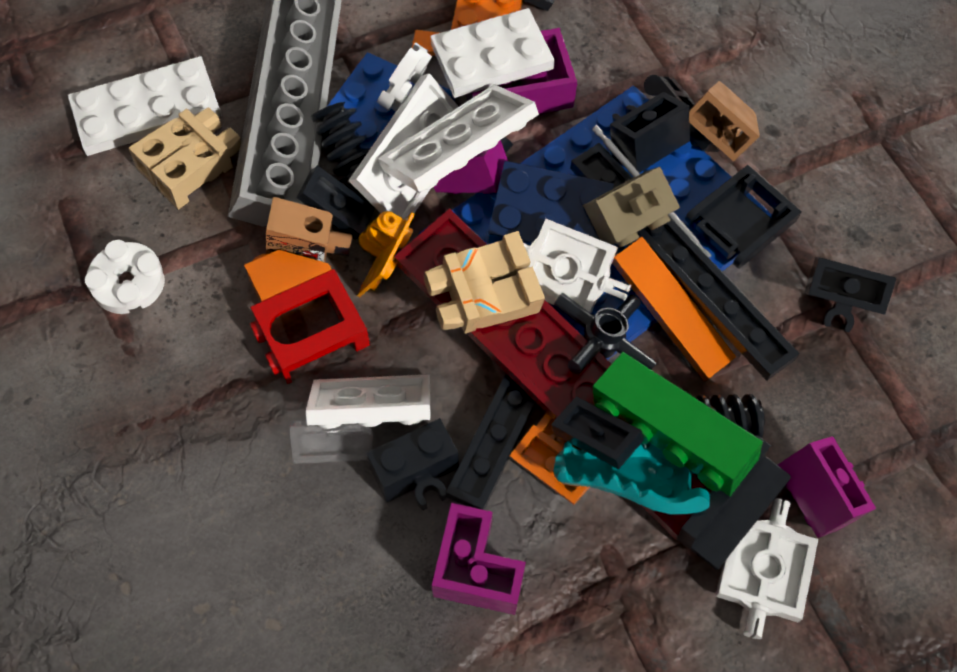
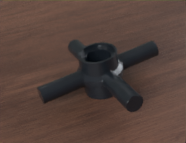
[554,293,658,374]

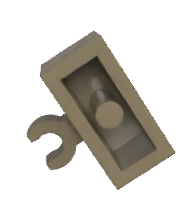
[583,166,680,248]

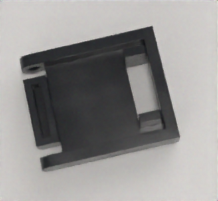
[685,165,802,269]

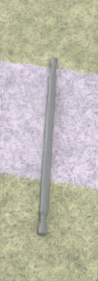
[592,125,712,258]

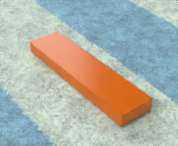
[612,237,737,381]

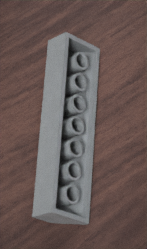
[228,0,342,226]

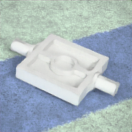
[523,219,631,313]
[715,498,818,639]

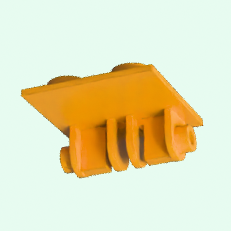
[357,211,415,297]

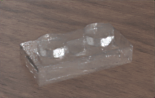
[289,420,374,464]

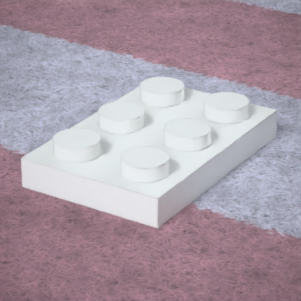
[431,8,554,98]
[306,374,430,429]

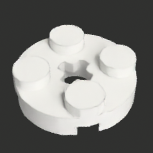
[377,43,432,112]
[85,240,165,314]

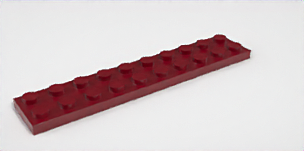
[394,208,712,539]

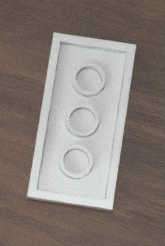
[68,56,222,156]
[348,73,459,219]
[378,85,539,193]

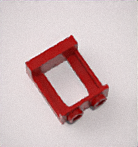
[249,269,370,385]

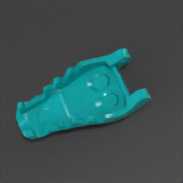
[554,442,710,514]

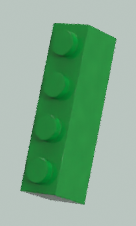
[593,352,763,497]

